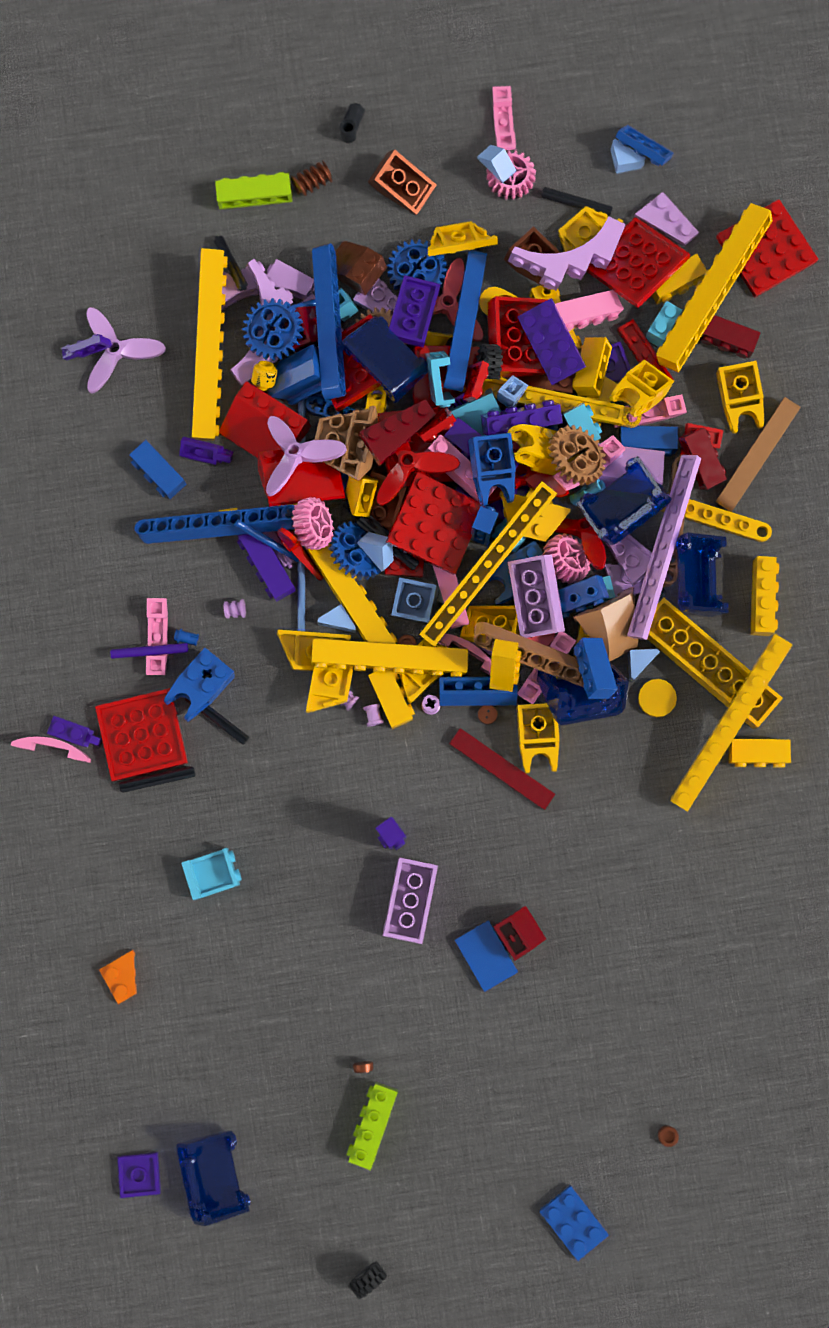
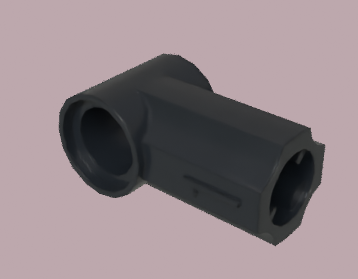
[340,102,365,143]

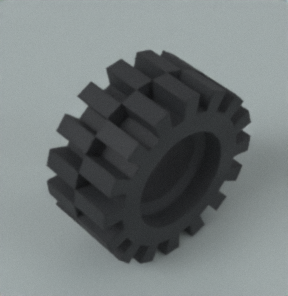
[476,344,503,379]
[348,1261,387,1299]

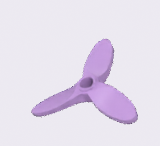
[87,308,166,393]
[266,416,347,496]

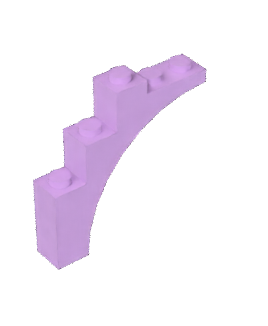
[508,217,625,291]
[197,259,315,318]
[230,259,293,386]

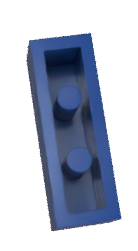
[619,426,678,456]
[129,440,187,499]
[470,506,498,547]
[574,638,617,699]

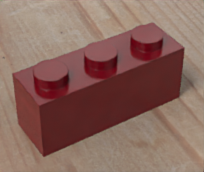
[699,315,761,359]
[678,428,727,489]

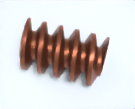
[290,160,332,196]

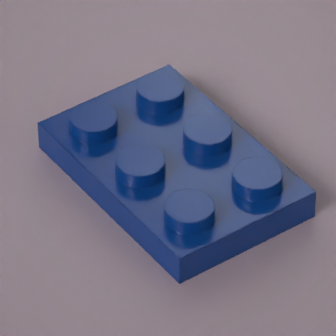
[615,125,674,166]
[539,1185,609,1261]

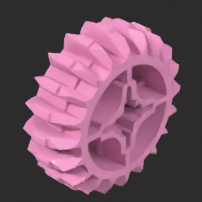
[486,150,536,200]
[291,497,334,550]
[542,533,590,584]

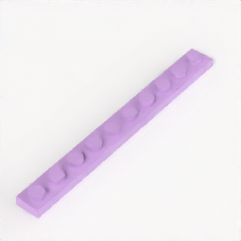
[627,455,701,640]

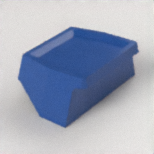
[268,344,322,405]

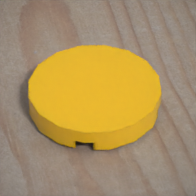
[638,679,677,718]

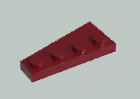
[359,399,436,466]

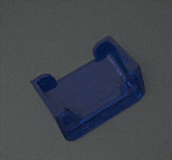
[341,316,428,403]
[576,456,672,545]
[676,533,729,617]
[537,663,629,725]
[176,1130,250,1227]

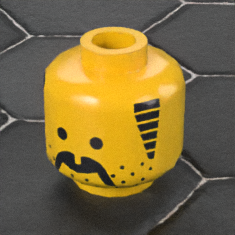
[251,361,277,391]

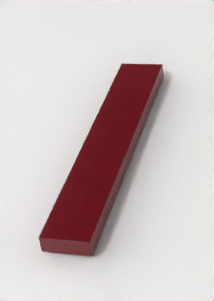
[449,728,556,810]

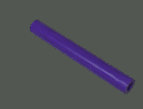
[110,643,189,659]

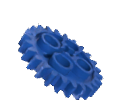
[387,239,447,292]
[242,298,304,361]
[328,521,381,580]

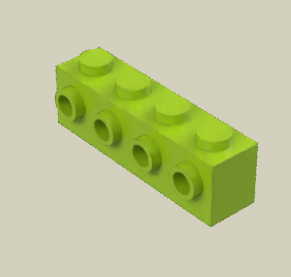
[215,172,292,210]
[346,1082,398,1170]

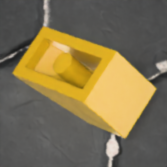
[346,474,378,517]

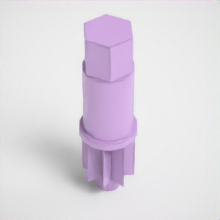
[263,531,294,569]

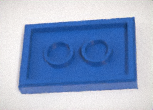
[455,920,518,992]

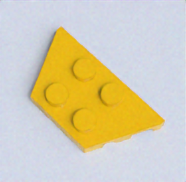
[558,207,623,252]
[428,221,498,257]
[500,491,571,542]
[277,630,351,671]
[399,639,447,704]
[306,665,353,713]

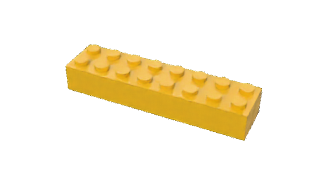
[647,597,783,729]

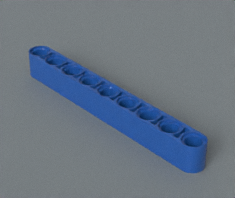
[312,243,346,400]
[443,250,487,392]
[134,505,295,544]

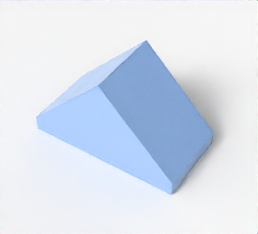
[611,139,646,174]
[477,145,516,184]
[497,375,528,407]
[357,532,393,572]
[318,604,357,633]
[628,649,660,682]

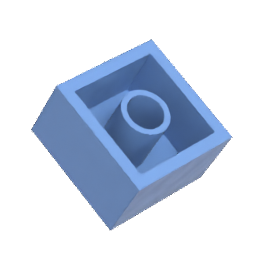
[391,578,439,624]

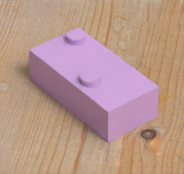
[583,443,665,496]
[508,555,565,638]
[382,858,438,944]

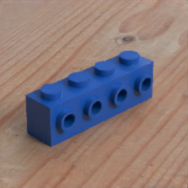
[558,575,609,619]
[439,677,518,706]

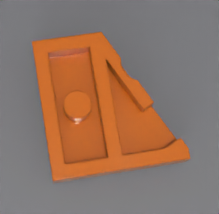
[99,950,137,1004]

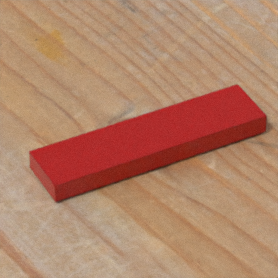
[617,319,674,380]

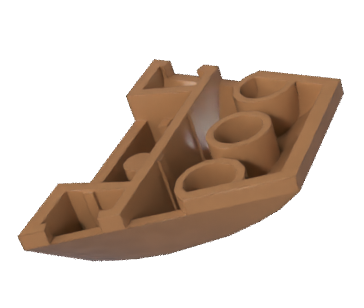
[315,406,378,481]
[573,587,638,662]

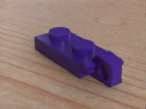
[61,334,112,360]
[180,436,233,465]
[47,716,102,747]

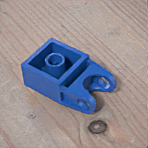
[468,433,516,506]
[487,541,543,606]
[164,648,235,722]

